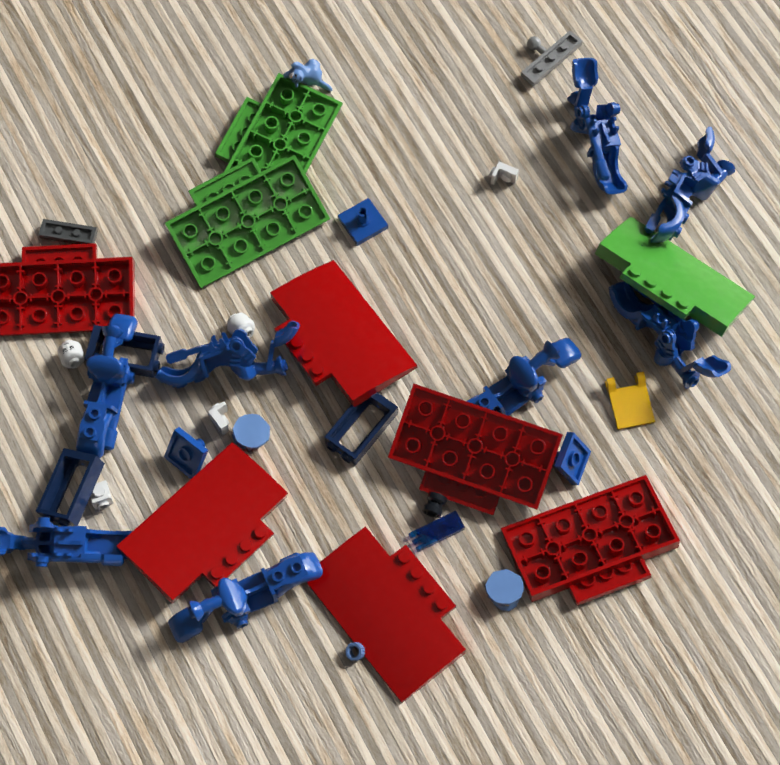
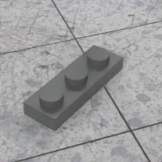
[39,219,98,244]

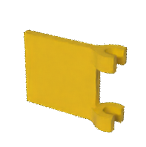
[605,371,655,430]

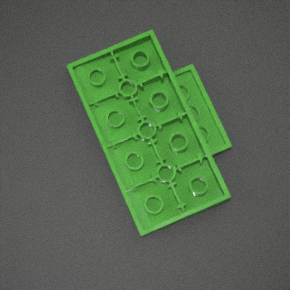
[215,73,343,174]
[165,155,330,288]
[595,217,755,337]

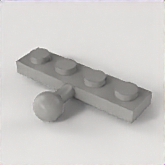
[521,31,583,87]

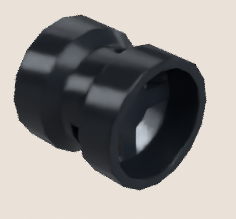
[422,492,447,518]

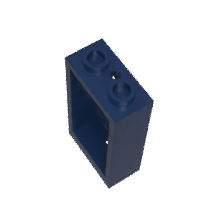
[85,325,165,378]
[325,392,398,465]
[36,448,105,526]

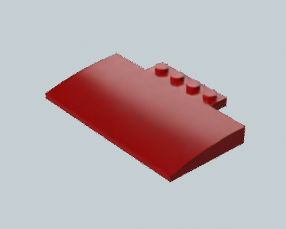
[0,243,135,336]
[270,260,418,407]
[388,383,563,516]
[116,442,288,604]
[501,475,680,606]
[306,526,466,703]

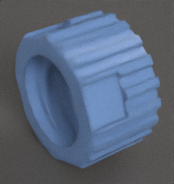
[345,642,365,661]

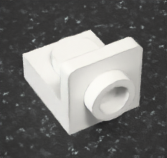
[489,161,519,185]
[208,402,229,436]
[90,480,114,510]

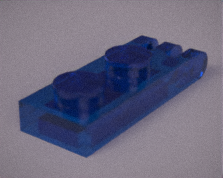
[408,510,465,552]

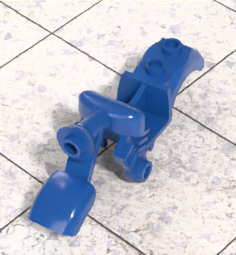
[567,58,628,194]
[644,126,735,243]
[609,281,731,389]
[76,314,138,458]
[155,321,300,389]
[467,338,581,416]
[0,517,132,567]
[168,552,323,643]

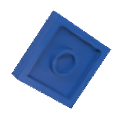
[338,198,388,246]
[164,427,208,479]
[554,432,591,485]

